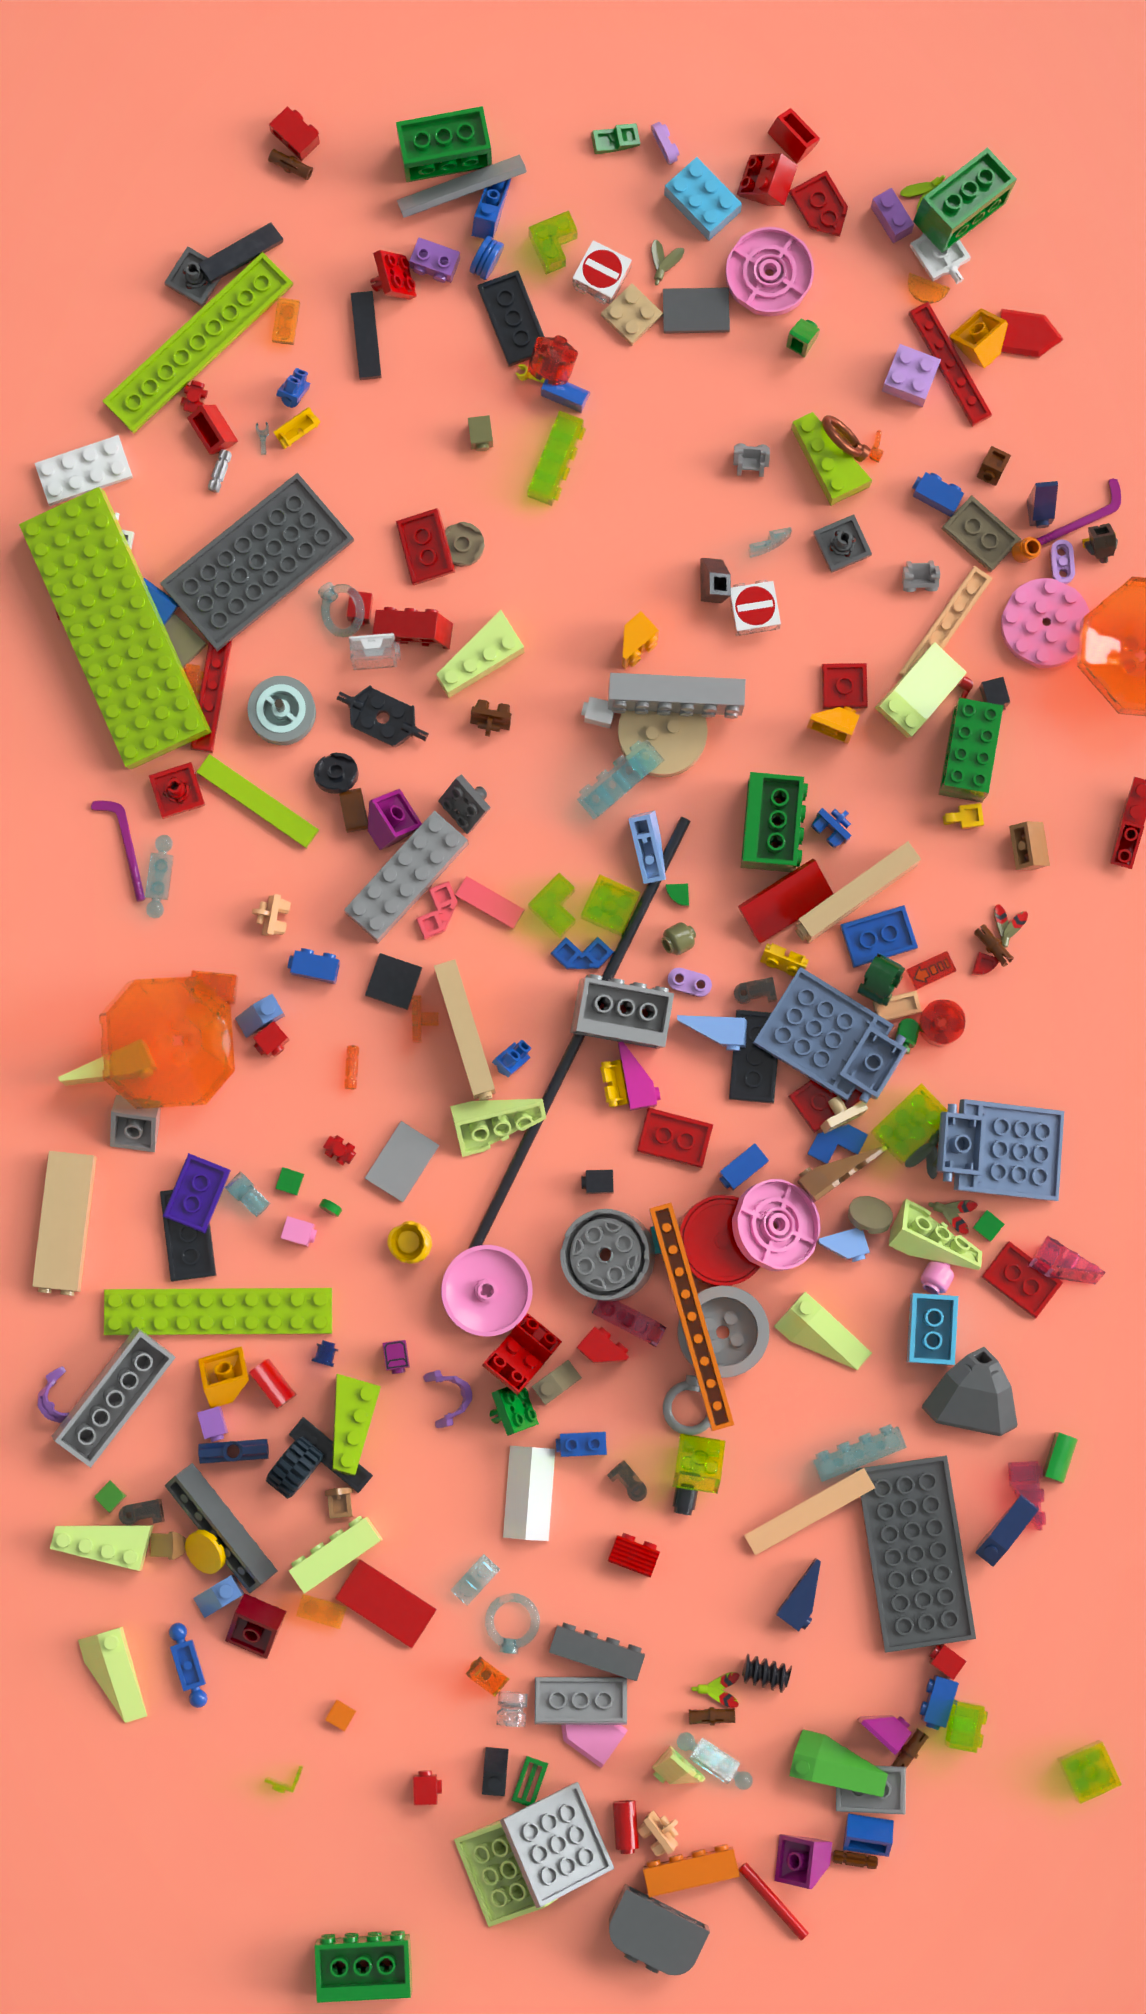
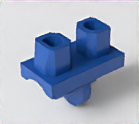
[276,368,311,408]
[811,808,852,849]
[492,1040,531,1077]

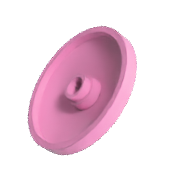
[441,1245,532,1336]

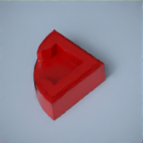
[972,952,999,975]

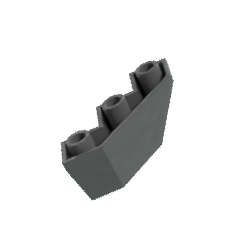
[922,1347,1018,1436]

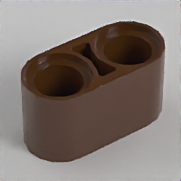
[339,788,368,833]

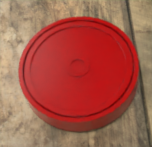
[678,1195,761,1286]

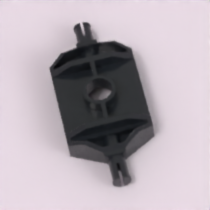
[336,685,429,748]

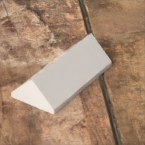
[503,1446,555,1541]

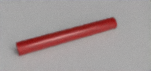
[738,1862,809,1941]

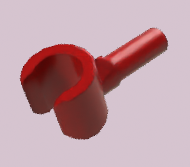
[959,676,973,699]

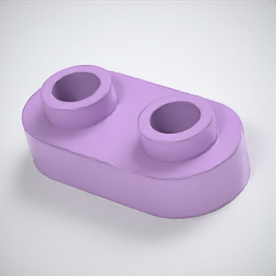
[651,122,680,165]
[1050,539,1075,584]
[668,968,712,997]

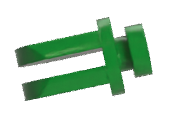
[895,1018,919,1054]

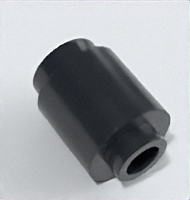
[672,1481,698,1515]

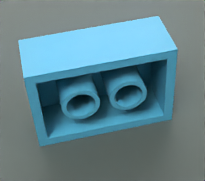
[664,157,742,241]
[907,1293,959,1365]

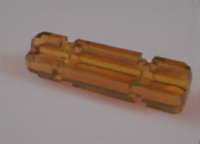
[344,1045,359,1090]

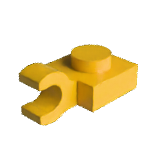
[943,803,984,829]

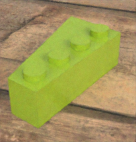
[791,412,872,506]
[332,1374,381,1477]

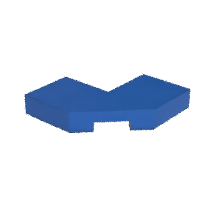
[550,937,614,969]
[807,1124,868,1164]

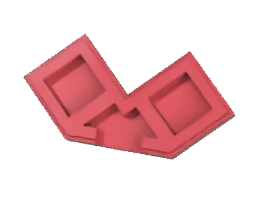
[416,881,458,940]

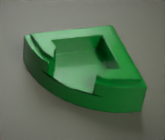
[666,883,689,907]

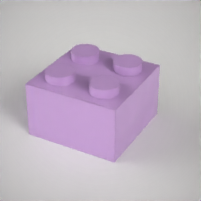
[882,344,941,407]

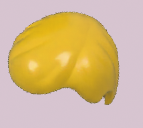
[387,1221,432,1264]

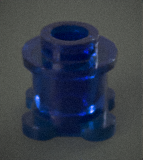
[312,1340,339,1367]

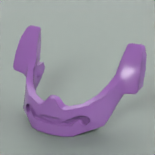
[37,1366,70,1423]
[423,1370,472,1428]

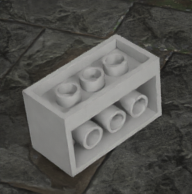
[570,974,674,1049]

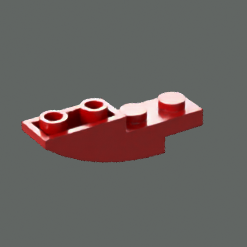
[1110,776,1146,869]

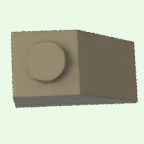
[532,1360,582,1405]

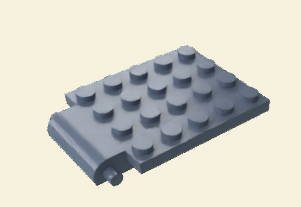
[753,967,907,1104]
[936,1099,1064,1201]

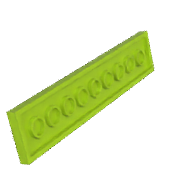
[103,252,293,434]
[104,1288,332,1335]

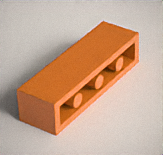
[643,1844,740,1897]

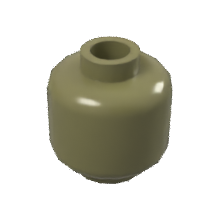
[661,922,696,955]

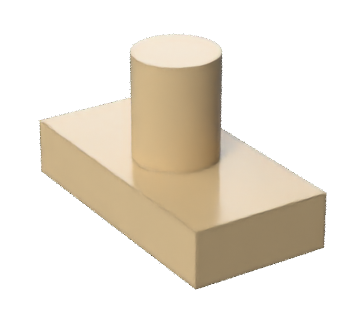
[820,1096,868,1134]

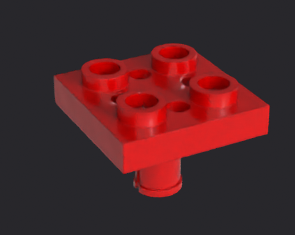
[370,250,417,300]
[149,762,205,819]

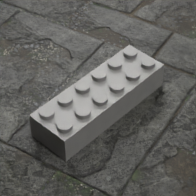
[608,673,746,719]
[344,810,469,943]
[52,1327,176,1468]

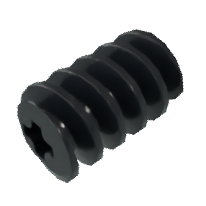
[742,1653,792,1693]

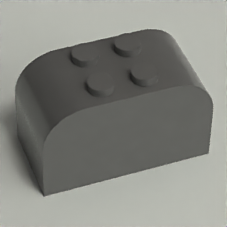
[609,1884,710,1975]

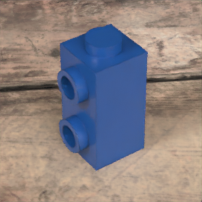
[912,472,964,517]
[287,948,340,984]
[719,1143,769,1190]
[556,1432,607,1457]
[919,1675,959,1730]

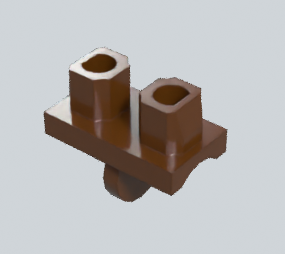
[470,699,512,737]

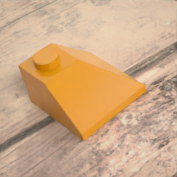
[949,308,1008,368]
[807,707,860,744]
[198,1346,249,1408]

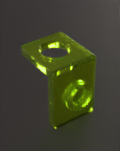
[264,1765,304,1793]

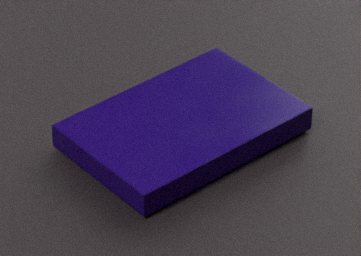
[163,1153,231,1233]

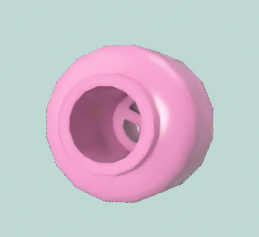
[920,1261,954,1295]

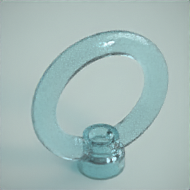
[318,582,365,638]
[485,1593,540,1654]

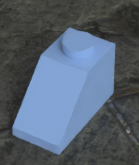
[817,1228,870,1262]

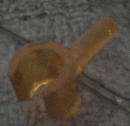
[869,430,884,463]

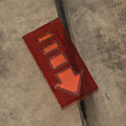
[906,951,957,990]

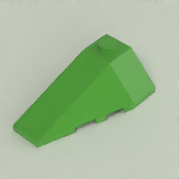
[789,1729,888,1797]

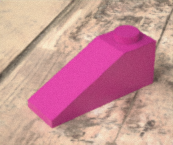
[618,1042,661,1111]

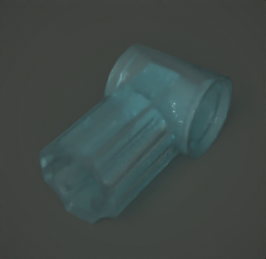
[225,1171,271,1217]

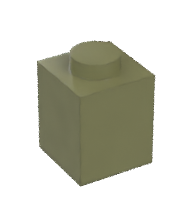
[468,415,493,452]

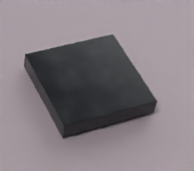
[365,953,422,1010]

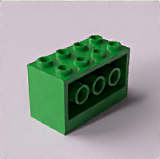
[396,106,492,183]
[913,147,1017,253]
[938,698,1004,802]
[741,772,808,872]
[314,1930,413,2003]

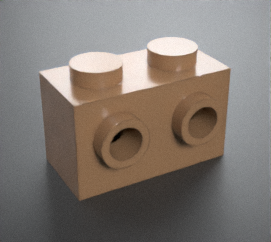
[1009,821,1050,870]

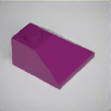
[368,789,422,850]
[857,1715,911,1755]
[774,1834,832,1889]

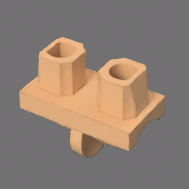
[252,894,291,936]
[638,1810,678,1857]

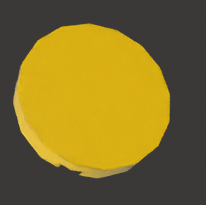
[185,1529,226,1574]

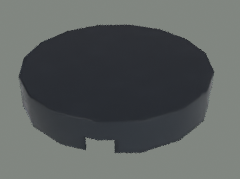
[314,752,359,794]

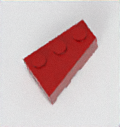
[372,607,453,649]

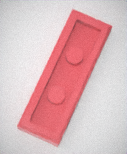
[455,876,525,929]

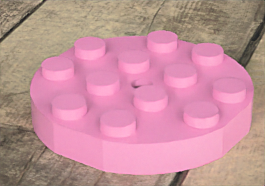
[725,227,814,316]
[1001,578,1091,668]
[732,1179,820,1271]

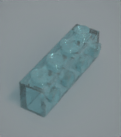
[577,740,665,820]
[812,1424,907,1482]

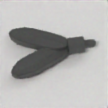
[905,1130,939,1179]

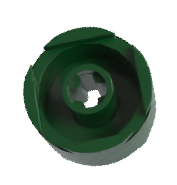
[857,953,905,1006]

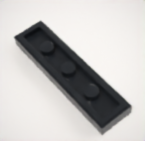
[198,222,283,284]
[351,291,382,380]
[288,1417,373,1493]

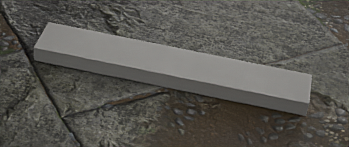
[397,154,527,218]

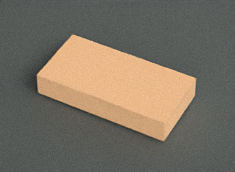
[872,990,922,1021]

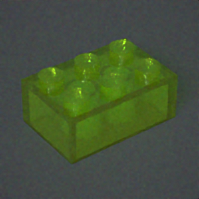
[871,1083,948,1165]

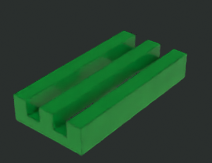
[511,1756,548,1806]

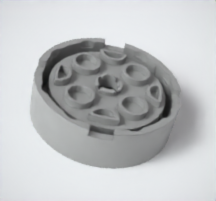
[560,1209,655,1301]
[677,1286,770,1378]

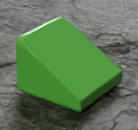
[95,1480,127,1513]

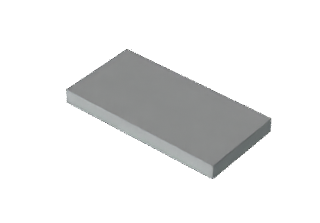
[535,1677,627,1725]

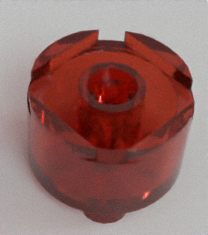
[528,335,578,385]
[918,999,966,1047]

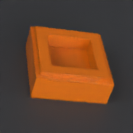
[325,1699,357,1731]

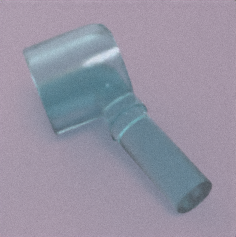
[255,422,270,455]

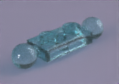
[145,835,174,919]
[677,1732,753,1790]

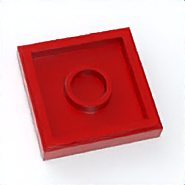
[822,663,868,709]

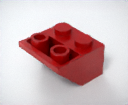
[737,153,798,206]
[577,1326,629,1363]

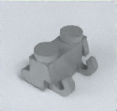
[733,443,770,477]
[902,560,940,592]

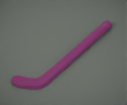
[1036,478,1121,546]
[91,800,145,902]

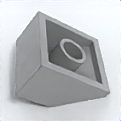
[110,1095,161,1152]

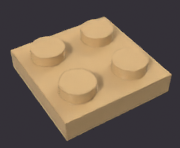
[601,283,663,346]

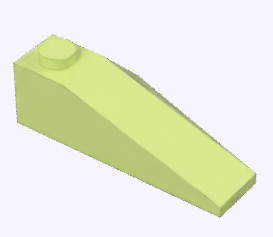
[450,1099,547,1157]

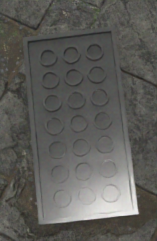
[160,472,354,652]
[856,1455,976,1653]

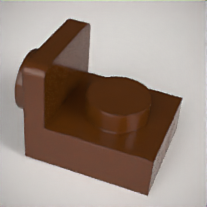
[977,446,1011,486]

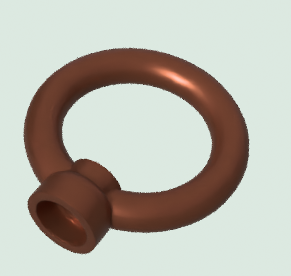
[822,415,871,463]

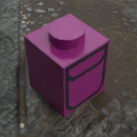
[383,1340,410,1374]

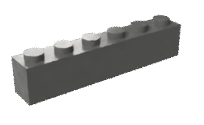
[164,1463,278,1594]

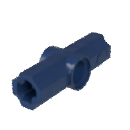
[198,1439,269,1464]

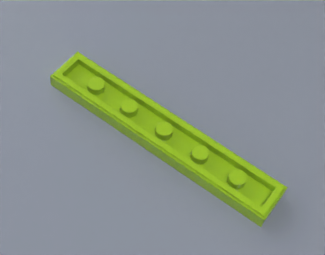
[197,754,319,849]

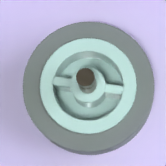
[247,676,316,746]

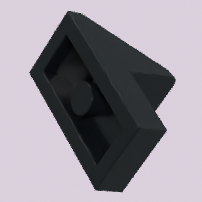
[482,1747,509,1796]

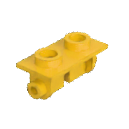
[273,407,321,449]
[760,943,809,976]
[600,1059,629,1108]

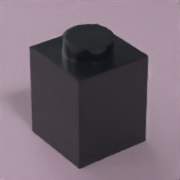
[979,677,1010,711]
[581,1170,614,1194]

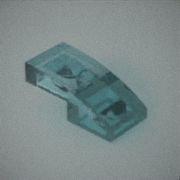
[748,527,792,558]
[450,1554,500,1606]

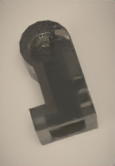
[734,977,777,1004]
[606,1460,647,1502]
[119,1499,165,1525]

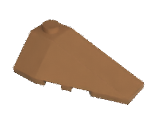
[797,1146,887,1203]

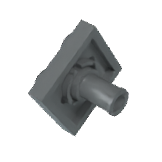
[164,246,221,307]
[813,514,872,573]
[438,774,491,834]

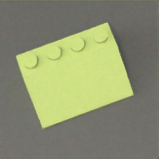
[454,1820,557,1927]

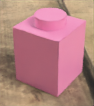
[281,1216,317,1247]

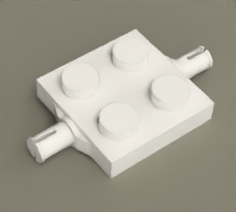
[910,233,971,284]

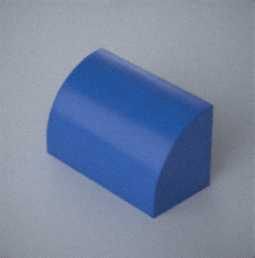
[541,374,590,413]
[843,1813,894,1857]

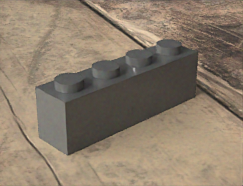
[549,1622,645,1681]

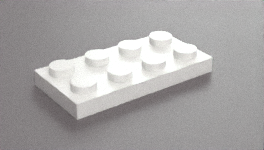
[34,435,133,506]

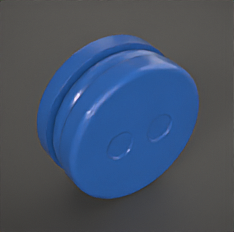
[469,236,504,280]

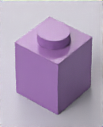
[197,1406,228,1442]

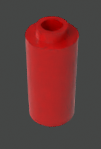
[612,1800,639,1854]

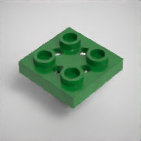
[489,1387,539,1436]

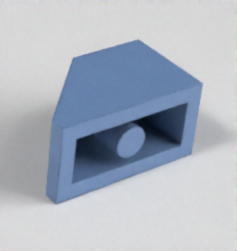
[235,994,285,1038]
[193,1575,244,1618]

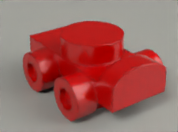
[180,380,208,413]
[323,1135,357,1166]

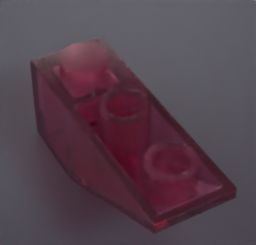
[1029,1235,1106,1285]
[592,1300,667,1347]
[1008,1461,1046,1531]

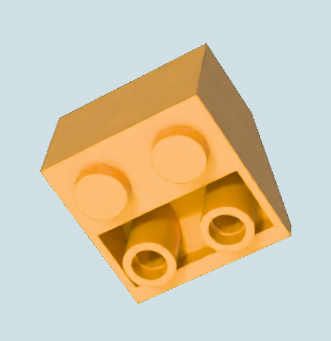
[622,611,659,669]

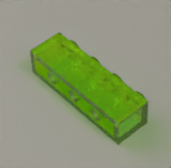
[527,410,587,506]

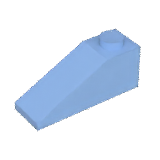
[628,810,666,884]
[677,1015,747,1051]

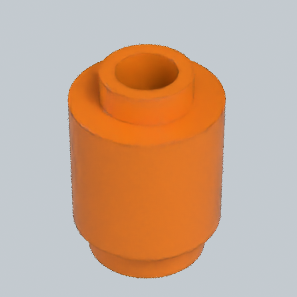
[1012,537,1041,563]

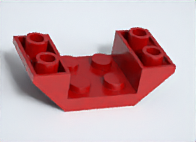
[482,1313,562,1395]

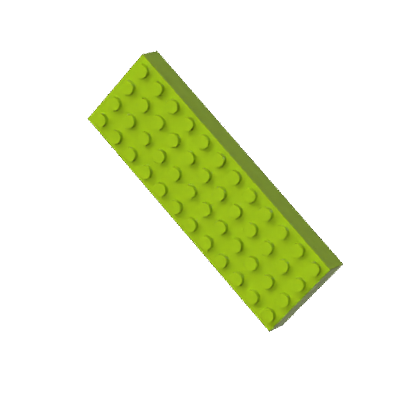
[19,487,212,770]

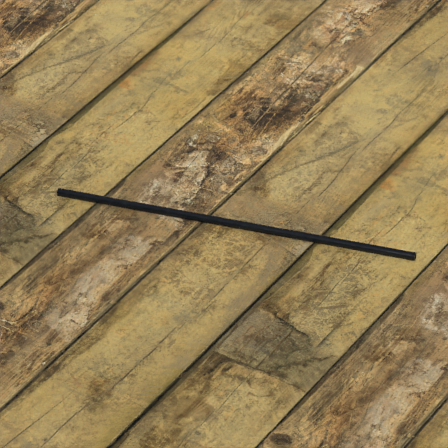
[468,817,691,1249]

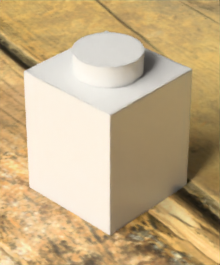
[581,697,614,728]

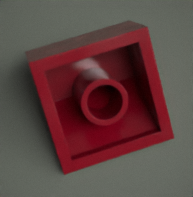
[225,1593,287,1659]

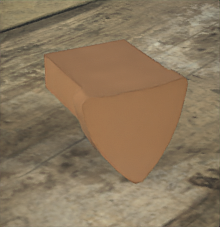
[325,1487,353,1519]
[150,1531,186,1560]

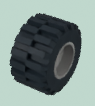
[266,1436,324,1499]

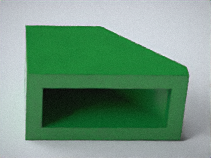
[786,318,820,358]

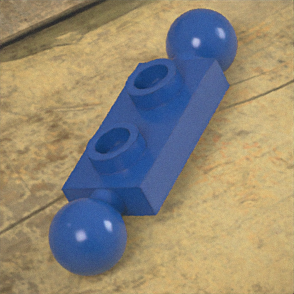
[169,1623,208,1708]

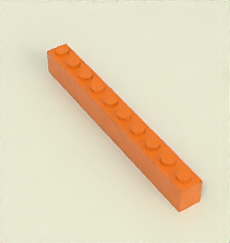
[649,1202,735,1431]

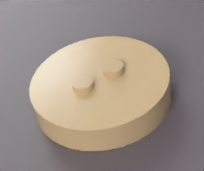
[618,710,708,778]

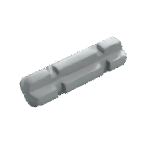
[207,449,232,493]

